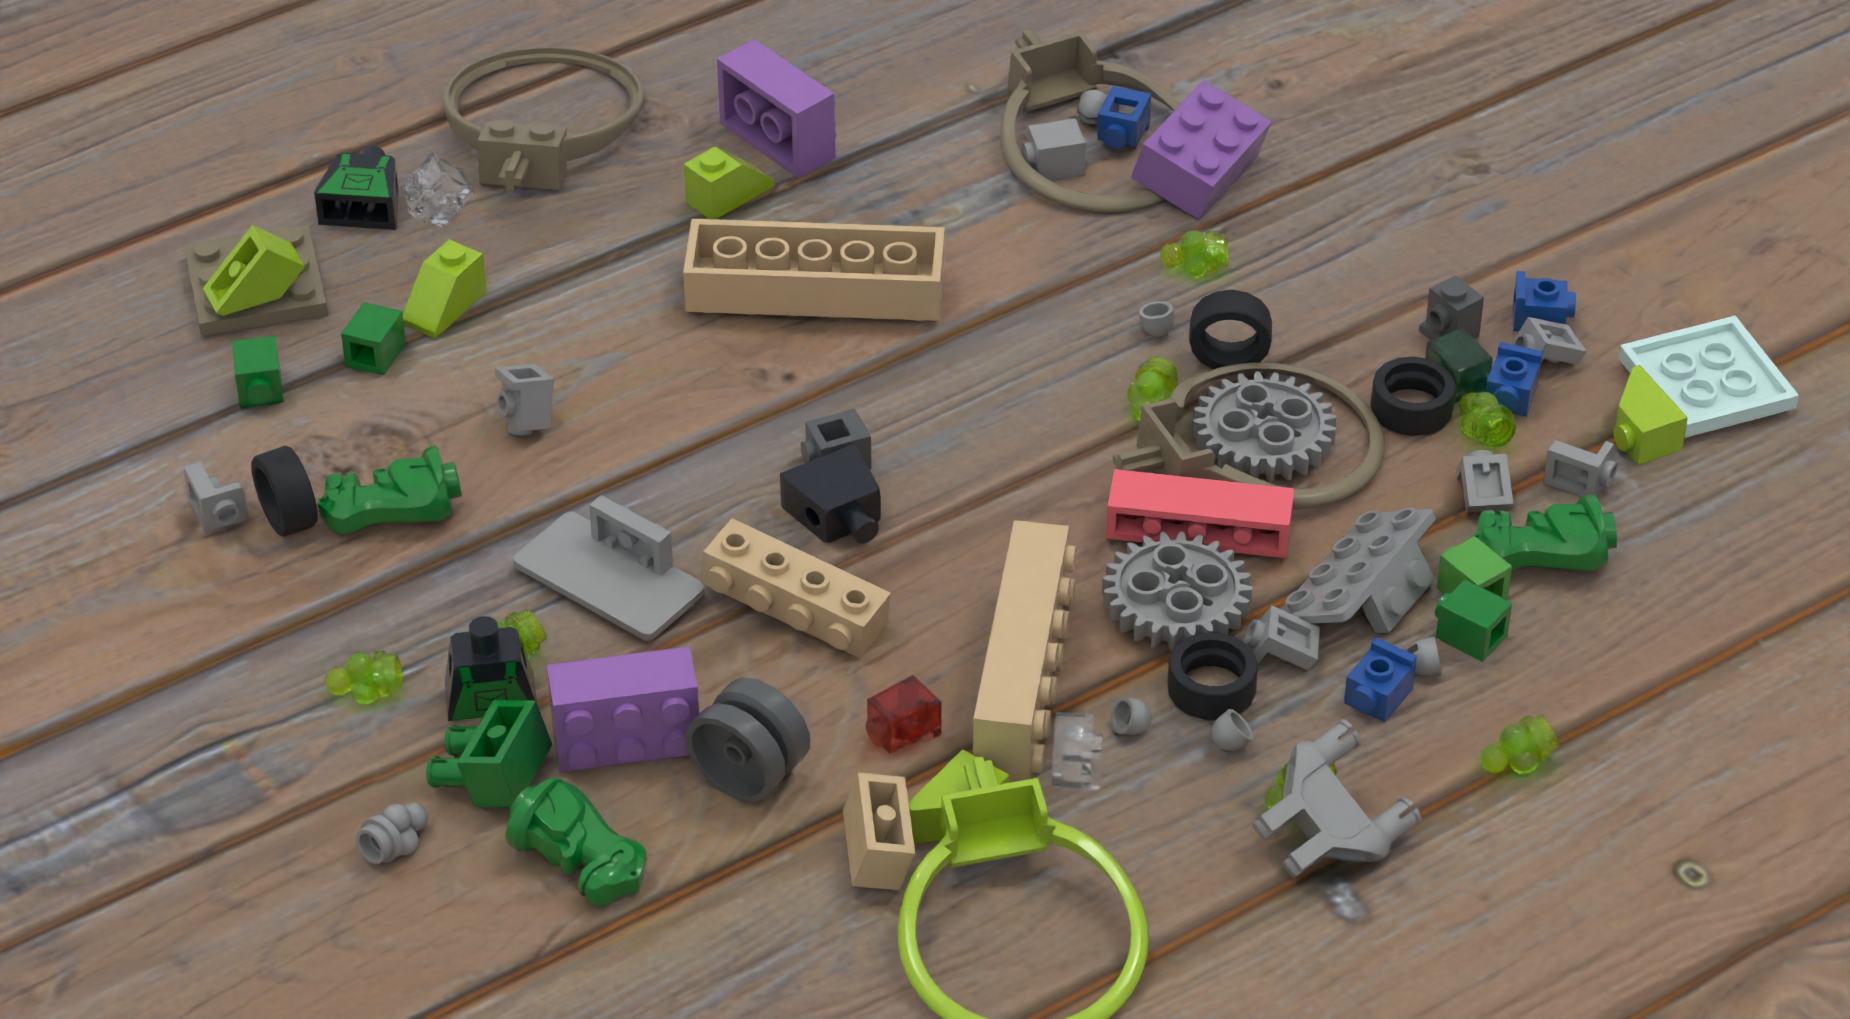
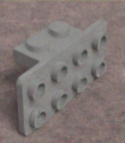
[513,495,705,641]
[1281,507,1436,633]

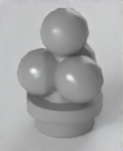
[355,802,428,864]

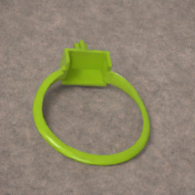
[898,756,1148,1019]

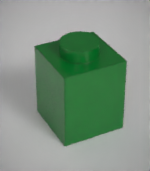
[341,302,406,375]
[232,336,284,407]
[1435,579,1512,662]

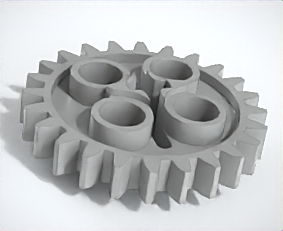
[1193,371,1336,483]
[1102,532,1252,651]

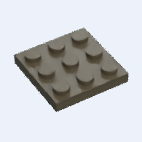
[184,225,328,337]

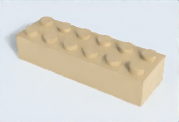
[683,219,945,321]
[973,520,1077,783]

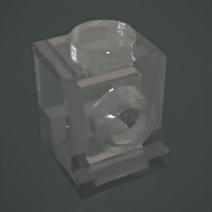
[1052,712,1103,790]

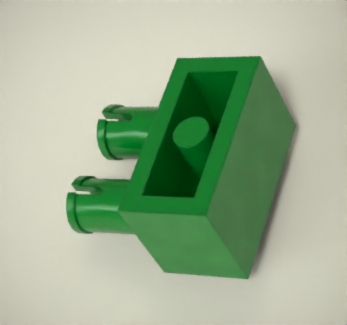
[426,700,552,808]

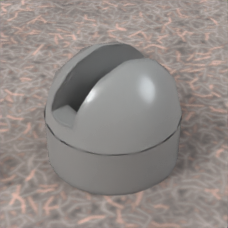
[1078,90,1107,126]
[1139,301,1175,338]
[1407,637,1441,676]
[1110,697,1152,736]
[1211,709,1253,751]

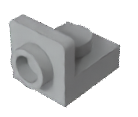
[1512,317,1587,365]
[1543,440,1618,497]
[1456,450,1514,513]
[183,461,248,532]
[1243,605,1320,670]

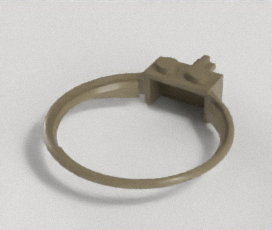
[1000,29,1180,213]
[443,47,644,192]
[1113,362,1385,510]

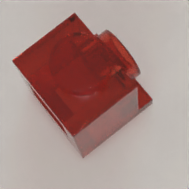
[865,675,942,754]

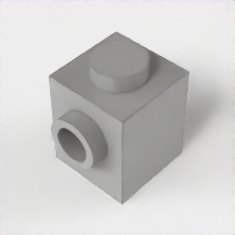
[1022,118,1086,180]

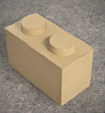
[843,772,915,890]

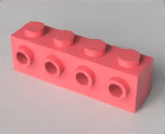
[1106,469,1294,558]

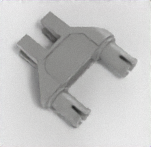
[1252,719,1422,879]

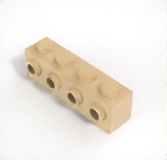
[701,518,891,658]

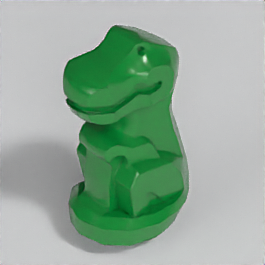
[317,445,462,534]
[1471,494,1617,571]
[505,778,647,907]

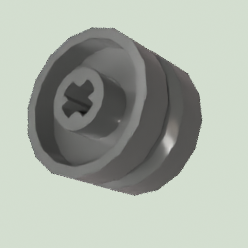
[686,677,810,803]

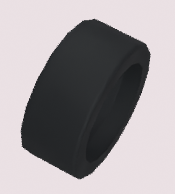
[1189,289,1272,369]
[1370,356,1456,436]
[251,445,318,537]
[1167,633,1258,720]

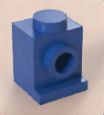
[1097,86,1151,149]
[1512,271,1576,331]
[1484,342,1543,417]
[1344,637,1417,722]

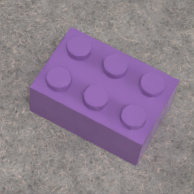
[717,39,836,179]
[1131,80,1272,220]
[547,647,699,772]

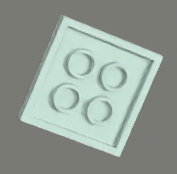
[1618,316,1799,438]

